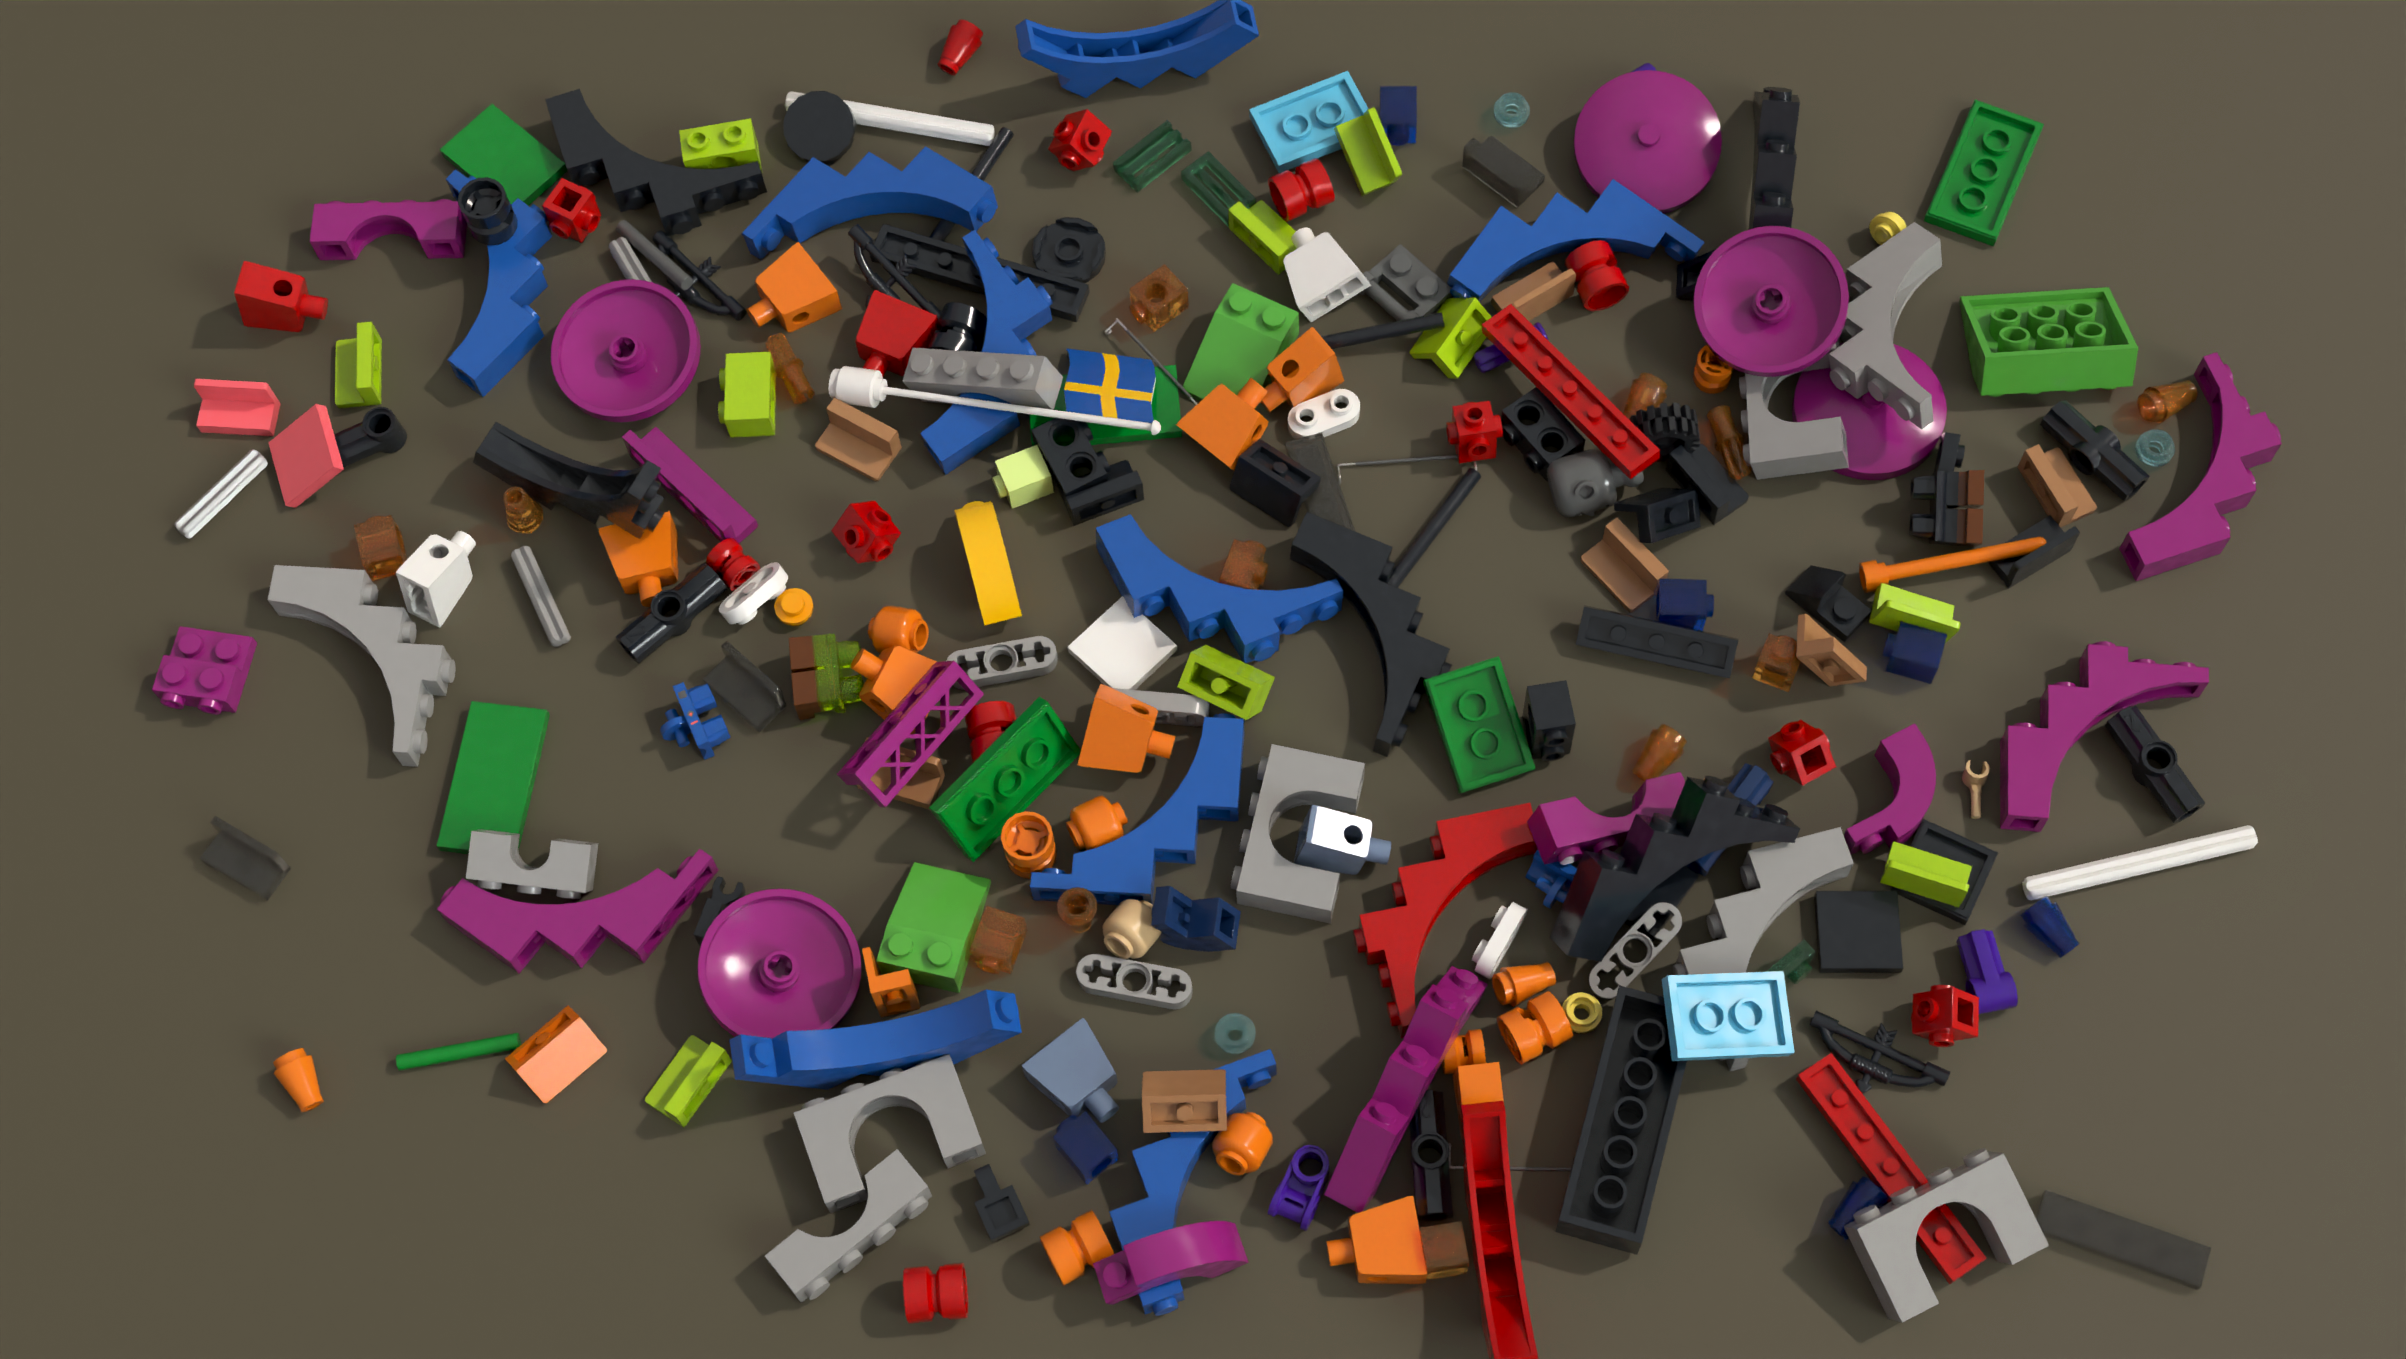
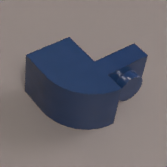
[1151,886,1241,952]

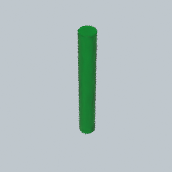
[396,1033,521,1071]

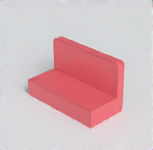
[194,379,281,437]

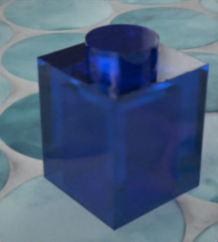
[1379,86,1417,146]
[1656,579,1714,631]
[1882,621,1947,684]
[1053,1111,1119,1185]

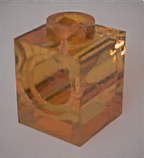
[1129,264,1189,332]
[354,515,407,581]
[970,906,1028,974]
[1419,1221,1469,1280]

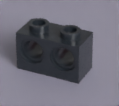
[1501,387,1585,481]
[1031,418,1111,504]
[1522,680,1576,761]

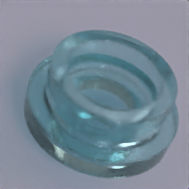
[1493,92,1530,128]
[2135,429,2175,467]
[1215,1013,1256,1054]

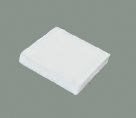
[1068,596,1177,690]

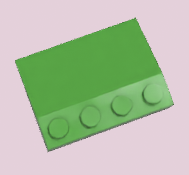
[1959,287,2138,397]

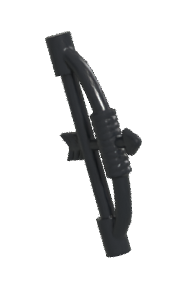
[848,224,941,319]
[652,230,747,321]
[1810,1010,1951,1094]

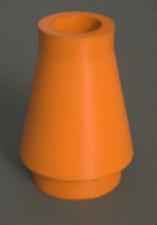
[1492,962,1556,1006]
[273,1048,324,1112]

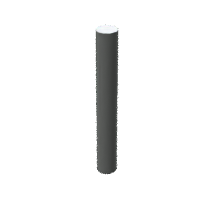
[616,220,693,290]

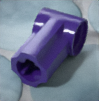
[1956,929,2018,1014]

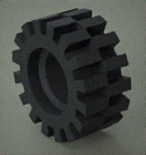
[1630,403,1700,462]

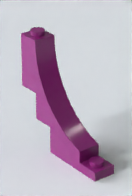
[437,848,719,974]

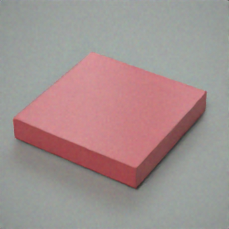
[268,404,344,508]

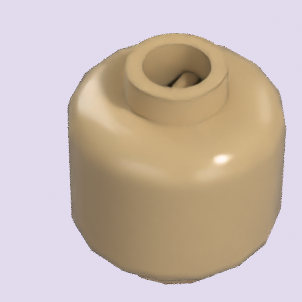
[1102,899,1162,959]

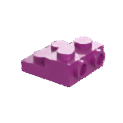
[152,626,257,715]

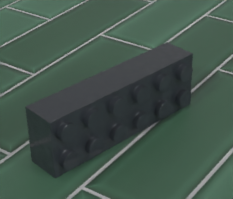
[1555,985,1687,1255]

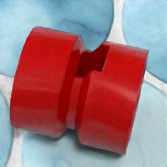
[1268,158,1335,222]
[1565,240,1629,311]
[965,701,1017,763]
[903,1263,968,1324]

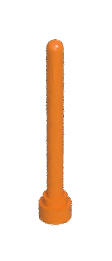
[1859,537,2047,593]

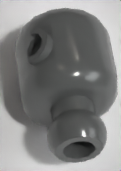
[1547,449,1644,517]

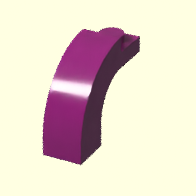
[1844,723,1936,855]
[1093,1221,1249,1305]

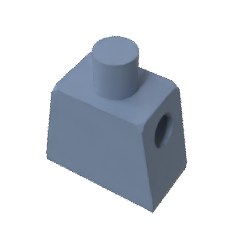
[1294,805,1391,875]
[1022,1018,1119,1123]

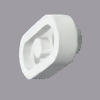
[1288,389,1360,443]
[719,562,788,625]
[1472,902,1528,979]

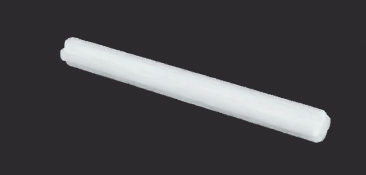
[785,91,995,146]
[2022,825,2258,900]

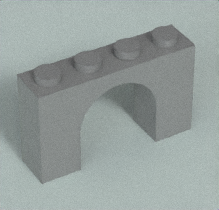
[1739,336,1849,480]
[1231,744,1365,924]
[794,1054,986,1213]
[1843,1148,2049,1323]

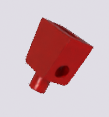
[234,261,328,332]
[855,290,938,376]

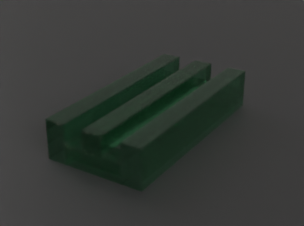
[1113,120,1192,193]
[1181,151,1256,226]

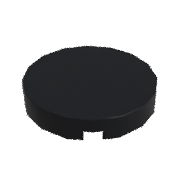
[784,91,856,164]
[1032,217,1106,283]

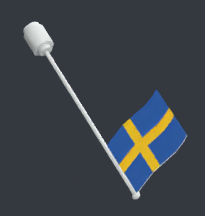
[828,348,1161,435]

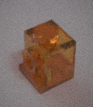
[1219,539,1269,590]
[1752,633,1801,692]

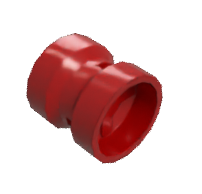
[706,538,760,591]

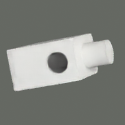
[1283,227,1371,322]
[396,531,476,628]

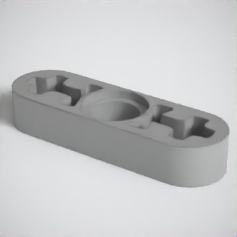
[946,636,1058,689]
[1113,688,1210,726]
[1589,902,1682,1000]
[1076,954,1193,1009]

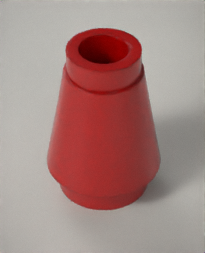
[937,19,983,76]

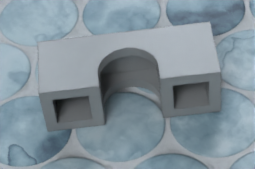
[466,829,599,899]

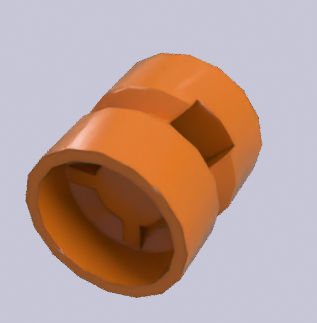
[1001,811,1057,879]
[1497,991,1573,1064]
[1039,1210,1114,1286]

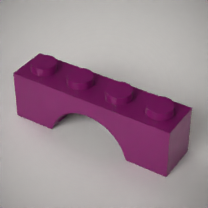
[309,199,468,260]
[1527,772,1685,865]

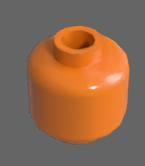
[868,606,929,653]
[1066,796,1128,851]
[1212,1112,1273,1176]

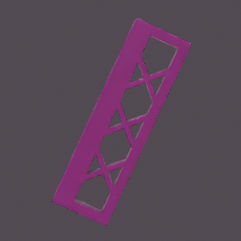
[622,427,759,543]
[837,660,984,807]

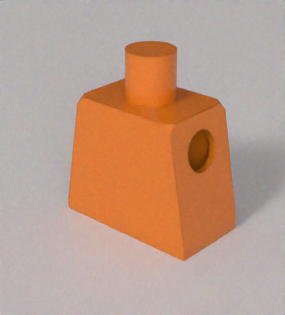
[746,242,842,332]
[1261,327,1344,413]
[1176,378,1269,471]
[598,511,678,607]
[850,645,937,734]
[1077,684,1176,773]
[1453,1062,1504,1139]
[1326,1196,1427,1284]

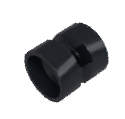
[458,177,518,246]
[927,302,987,352]

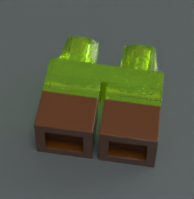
[788,634,864,720]

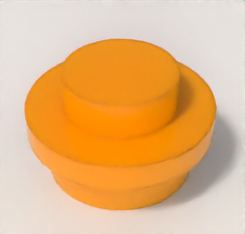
[774,588,814,626]

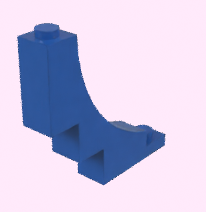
[742,146,998,260]
[1447,179,1704,302]
[1030,713,1245,905]
[730,989,1022,1090]
[1109,1049,1277,1316]

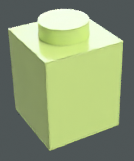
[992,445,1054,509]

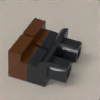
[1909,470,1985,547]

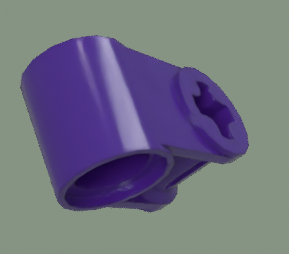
[1268,1145,1330,1231]

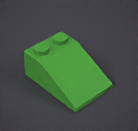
[1182,283,1299,409]
[876,862,991,993]

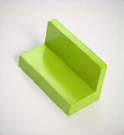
[1334,107,1402,196]
[1228,200,1296,275]
[1409,297,1491,379]
[335,322,382,408]
[1869,583,1961,646]
[1880,841,1972,908]
[645,1035,732,1128]

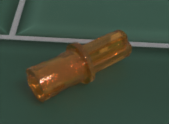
[766,333,815,404]
[1706,405,1751,480]

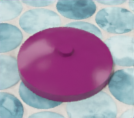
[1574,70,1722,214]
[1694,226,1849,377]
[551,279,701,422]
[1792,342,1947,480]
[697,889,862,1038]

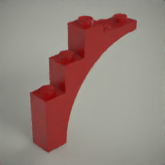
[1353,803,1538,1038]
[1461,1101,1538,1359]

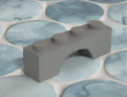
[902,348,1063,410]
[765,1149,932,1303]

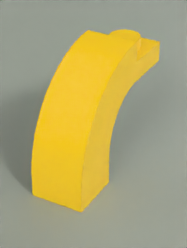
[954,501,1022,626]

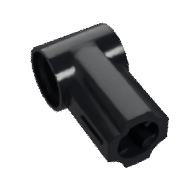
[334,407,407,467]

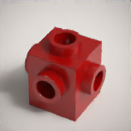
[1048,109,1112,171]
[542,178,601,243]
[1446,401,1503,464]
[831,501,901,563]
[1768,720,1836,786]
[1911,985,1979,1047]

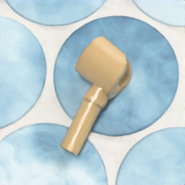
[1962,760,1990,819]

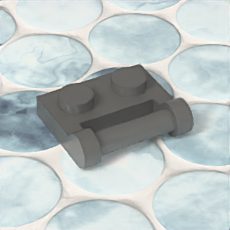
[1360,244,1453,321]

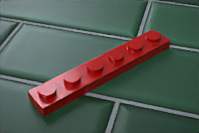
[1482,304,1660,480]
[1796,1053,1986,1284]

